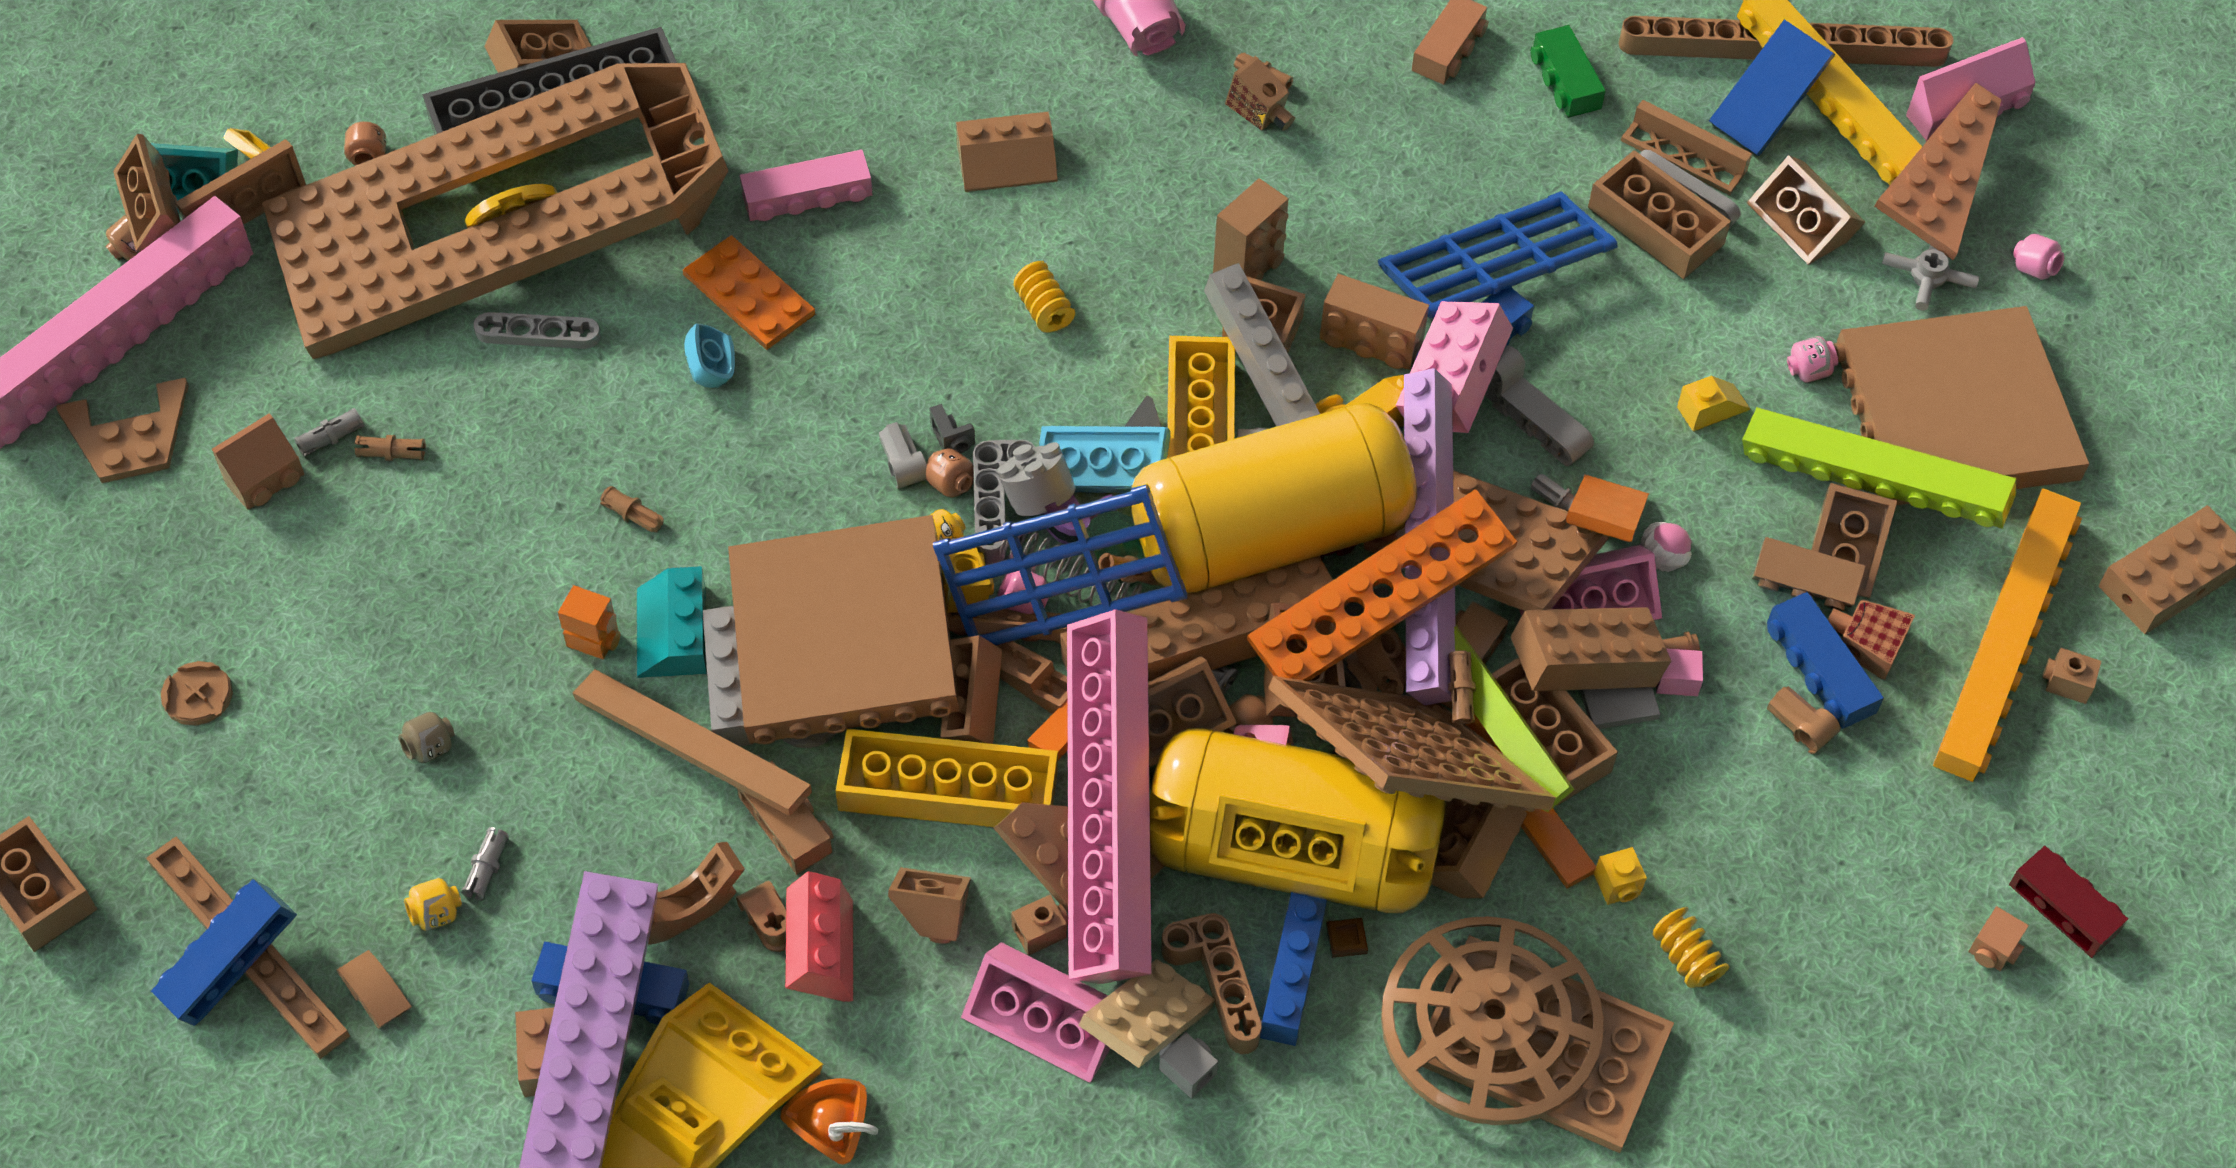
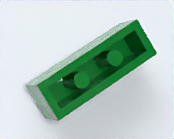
[1530,25,1606,118]

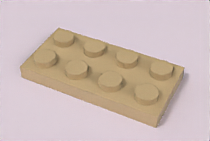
[1078,959,1215,1068]

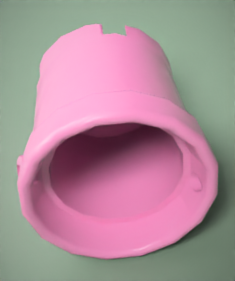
[1093,0,1186,56]

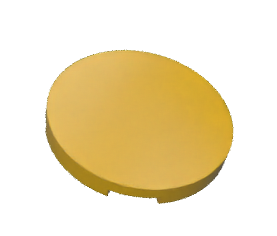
[465,184,557,228]

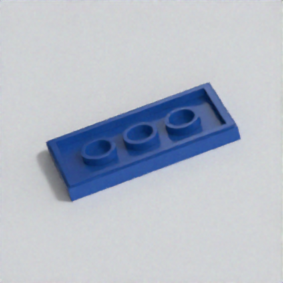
[1709,19,1835,156]

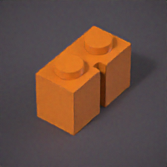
[558,585,621,660]

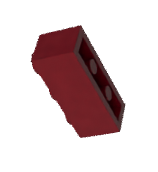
[2009,845,2129,958]

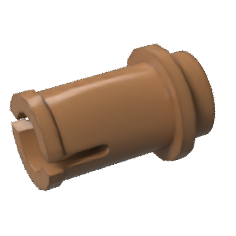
[1663,631,1700,651]

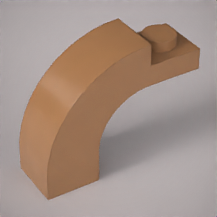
[648,842,745,945]

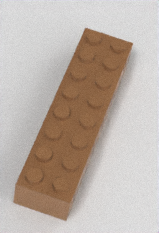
[1060,556,1345,681]

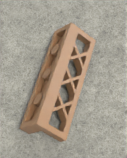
[1621,100,1752,195]

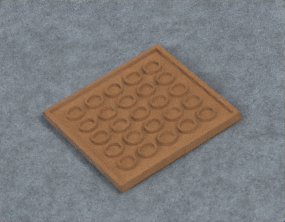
[1268,676,1556,812]

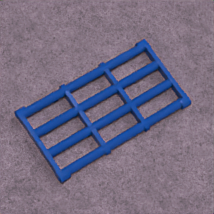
[1378,191,1618,319]
[933,484,1188,646]

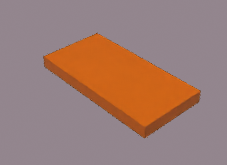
[1565,474,1649,542]

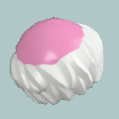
[1640,522,1692,572]

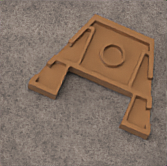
[56,377,189,483]

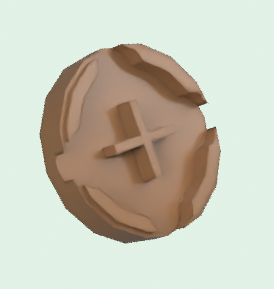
[161,661,233,726]

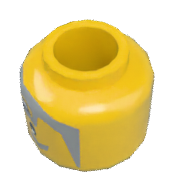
[404,878,462,931]

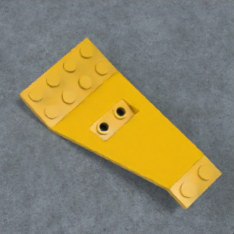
[602,982,823,1168]

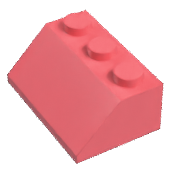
[785,871,853,1002]

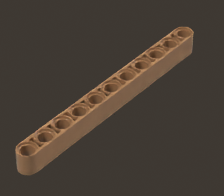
[1618,16,1953,67]

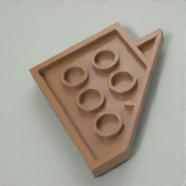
[994,802,1165,913]

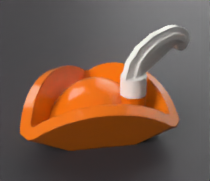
[780,1078,878,1165]

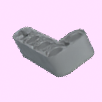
[1485,345,1594,466]
[973,440,1035,565]

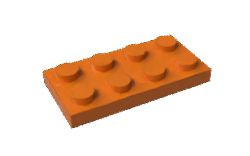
[682,235,816,350]

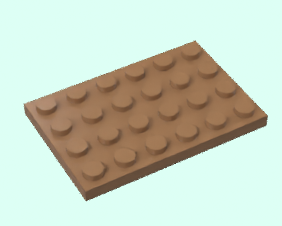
[1364,470,1609,611]
[1416,935,1674,1153]

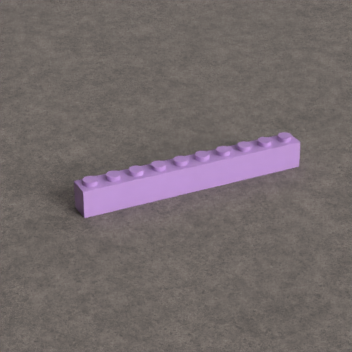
[1404,368,1455,705]

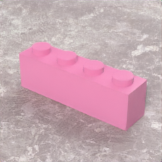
[740,150,873,221]

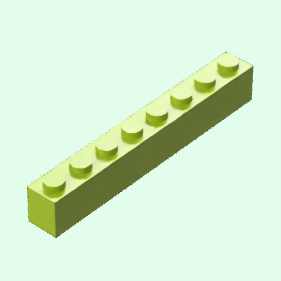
[1742,407,2016,529]

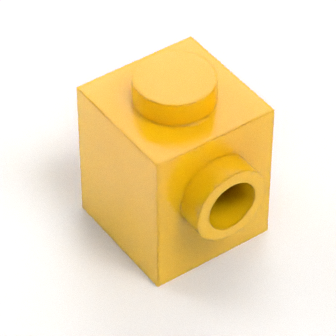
[1594,847,1647,905]

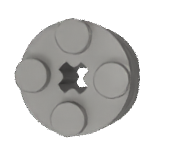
[997,442,1076,516]

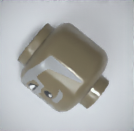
[398,711,455,764]

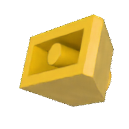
[1677,376,1750,431]

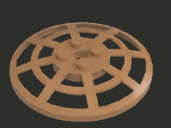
[1381,916,1604,1125]

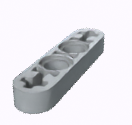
[1640,150,1741,228]
[473,312,601,349]

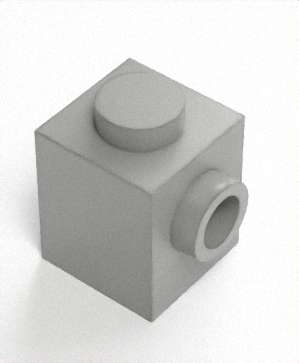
[1159,1032,1218,1099]

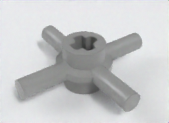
[1882,245,1980,311]

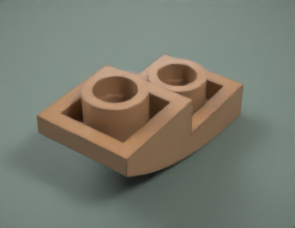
[336,950,412,1029]

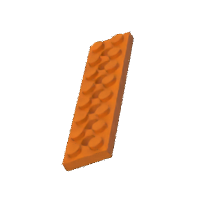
[1247,489,1517,681]

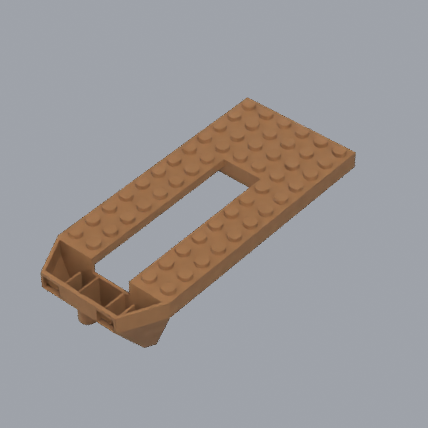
[262,63,728,359]

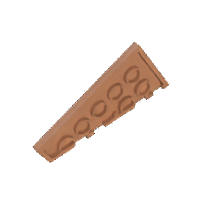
[1874,83,2002,260]

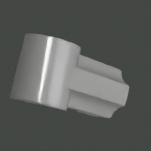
[879,422,927,489]

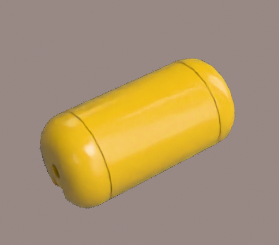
[1131,403,1417,593]
[1149,728,1445,913]

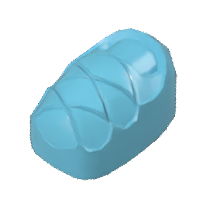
[684,323,735,388]

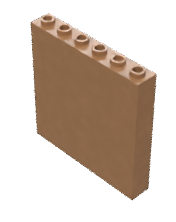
[1834,306,2089,505]
[728,515,960,744]

